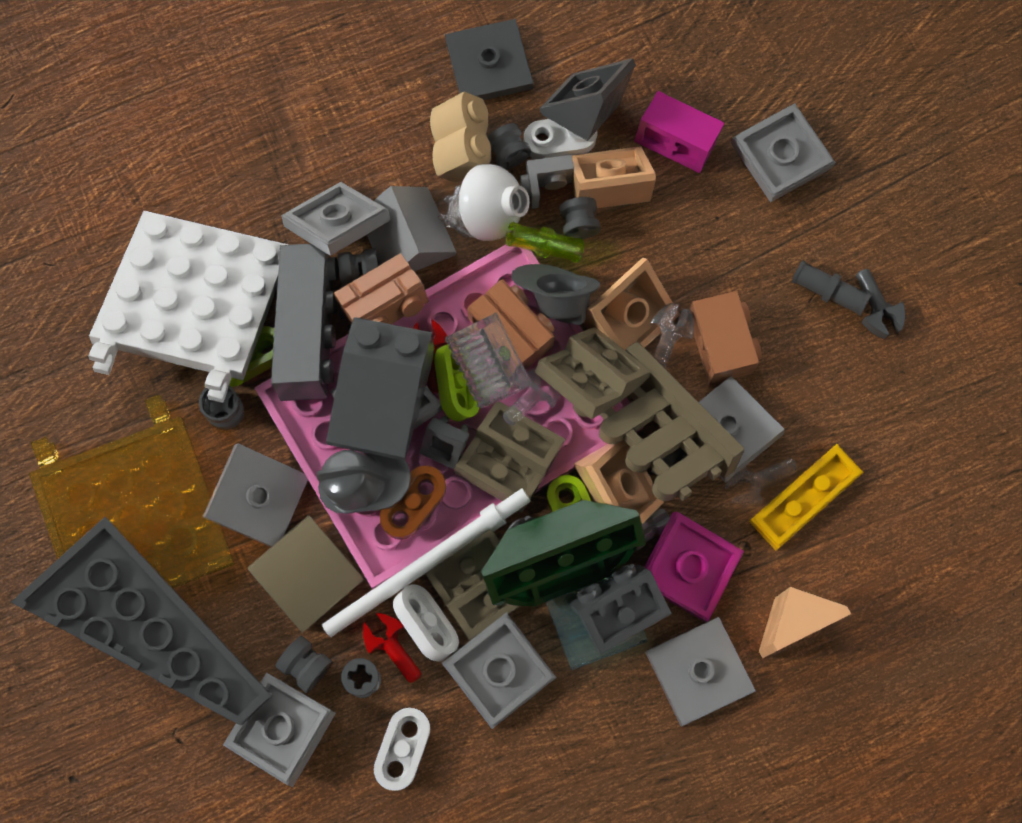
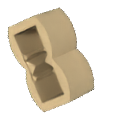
[430,91,491,183]

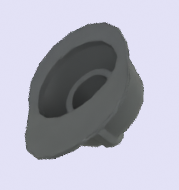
[511,264,600,325]
[317,450,411,514]

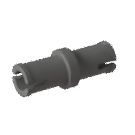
[791,260,872,316]

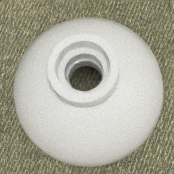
[459,164,530,241]

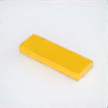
[749,444,864,551]

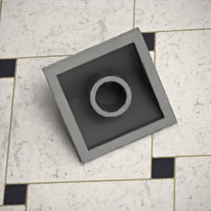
[539,58,636,141]

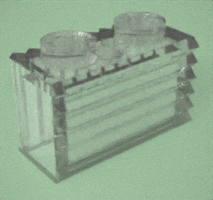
[445,312,532,408]

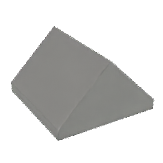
[367,186,456,271]

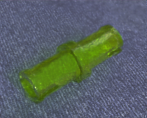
[505,222,584,262]

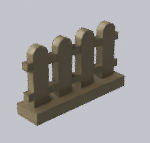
[573,341,745,501]

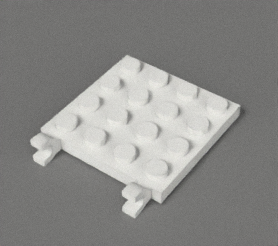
[88,211,288,403]

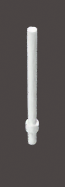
[322,488,531,637]

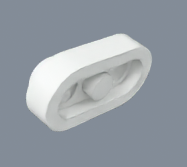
[523,119,597,159]
[393,584,459,662]
[374,708,430,791]

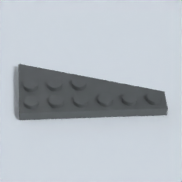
[11,517,273,725]

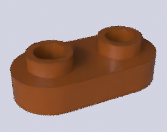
[380,466,446,540]

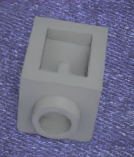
[520,155,574,209]

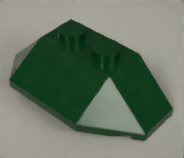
[481,500,646,606]

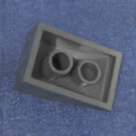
[326,317,435,461]

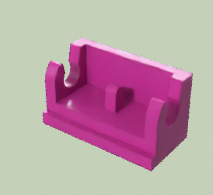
[634,91,725,173]

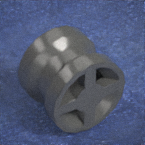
[488,123,532,169]
[559,197,601,240]

